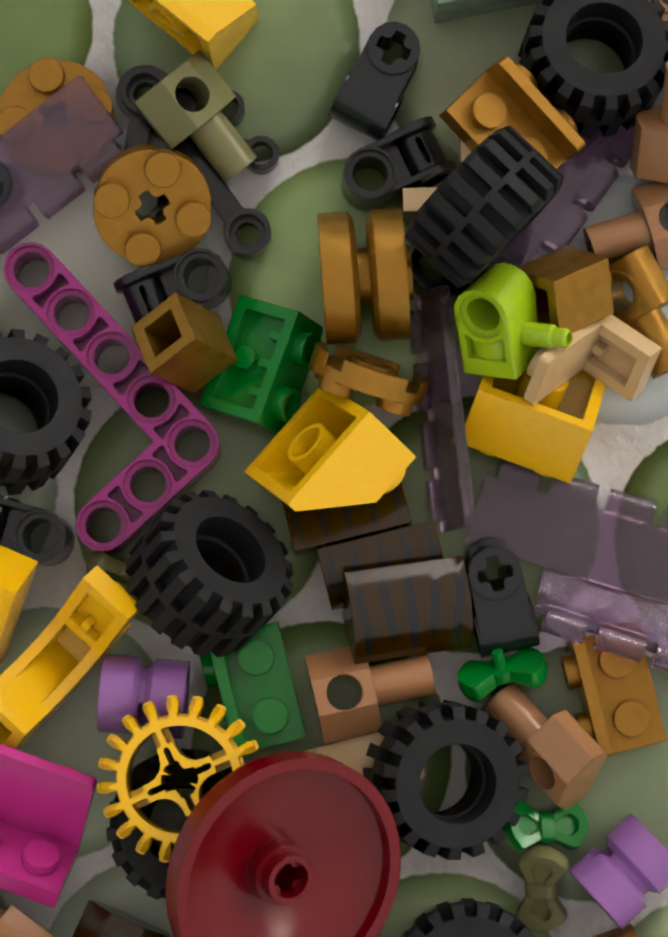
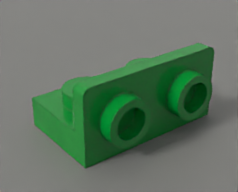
[199,295,323,435]
[199,622,307,750]

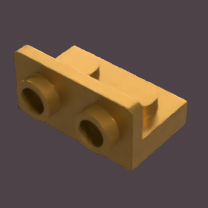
[439,56,586,169]
[560,624,667,757]

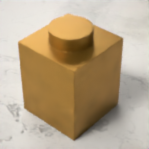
[518,246,614,333]
[132,292,238,393]

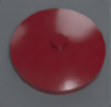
[166,751,401,937]

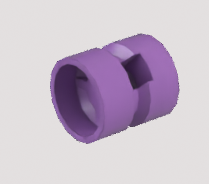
[97,654,190,739]
[568,813,668,929]

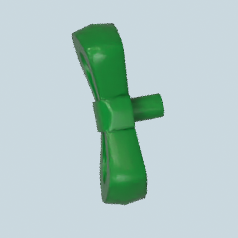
[457,647,548,702]
[501,801,589,851]

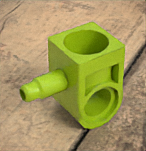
[454,262,573,380]

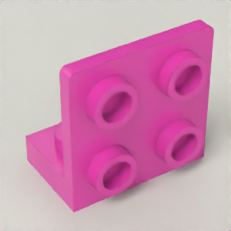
[0,744,97,908]

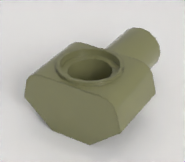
[133,50,257,182]

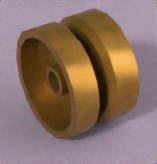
[317,207,414,345]

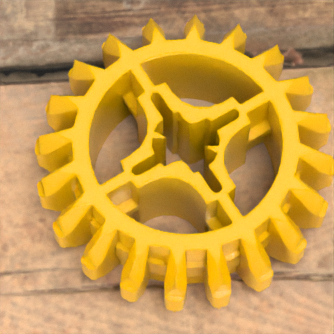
[97,695,259,863]

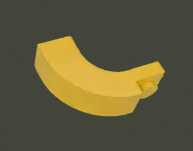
[0,565,138,750]

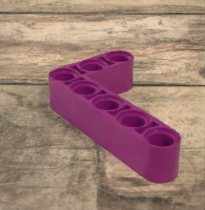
[4,242,221,555]

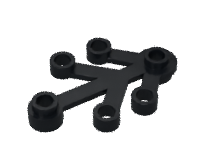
[116,65,279,259]

